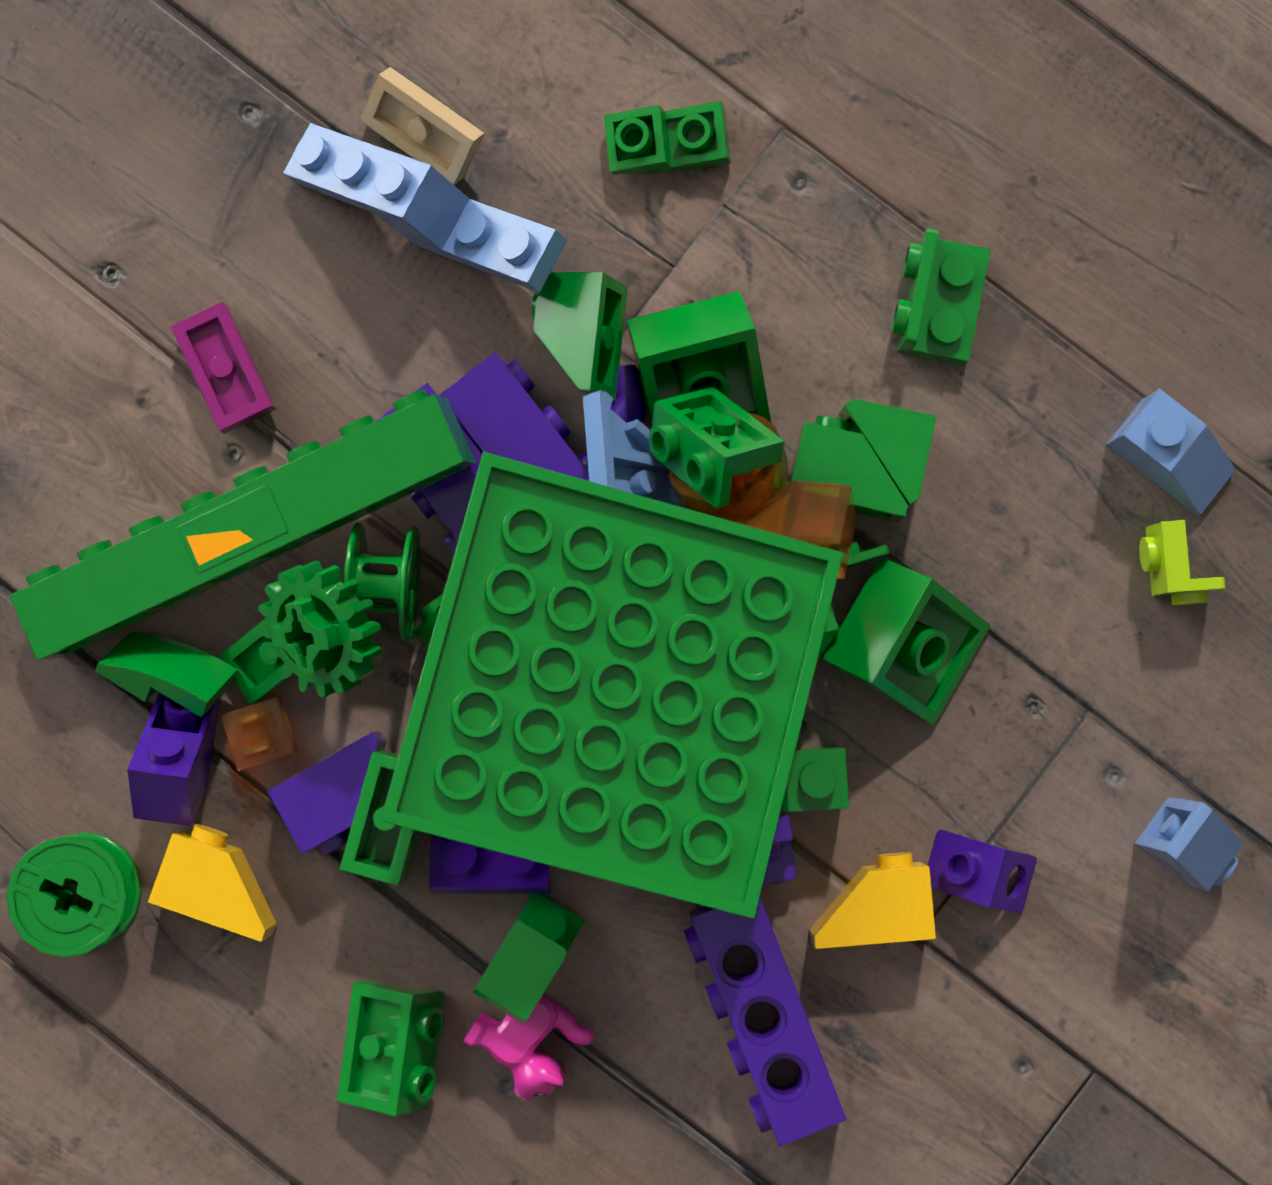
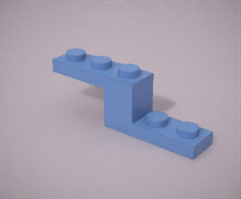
[283,123,567,293]

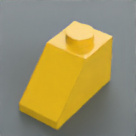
[148,824,277,942]
[809,852,936,949]

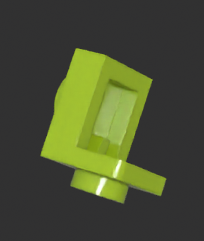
[1139,520,1226,606]

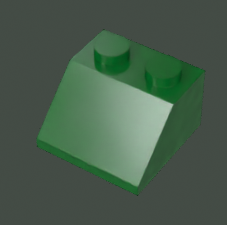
[626,291,771,425]
[822,557,991,726]

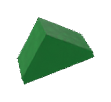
[838,399,937,506]

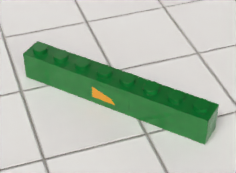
[9,390,477,661]

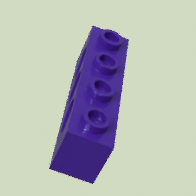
[683,896,847,1147]

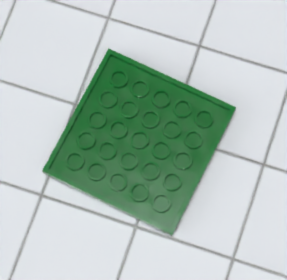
[380,451,843,919]

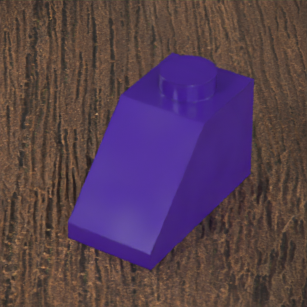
[267,731,386,857]

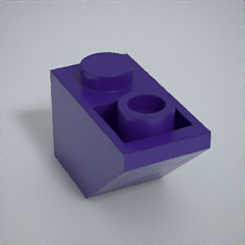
[127,692,220,826]

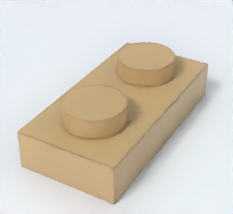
[360,67,484,185]

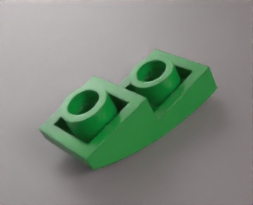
[604,101,731,174]
[95,632,238,718]

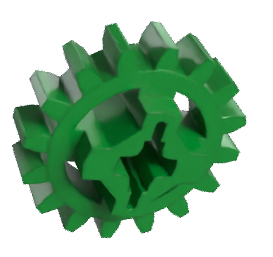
[258,561,382,698]

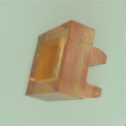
[221,697,298,771]

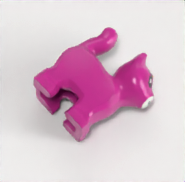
[463,992,594,1101]

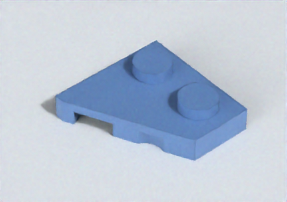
[583,390,690,509]

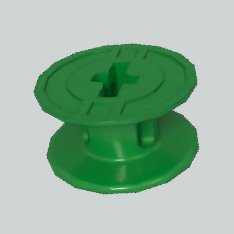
[343,522,421,644]
[6,832,142,957]

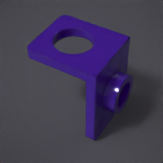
[928,830,1037,913]

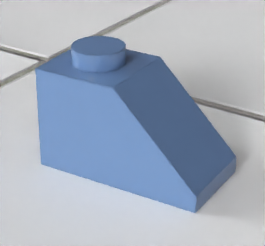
[1106,388,1236,516]
[1134,797,1244,892]

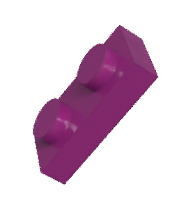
[170,302,276,434]

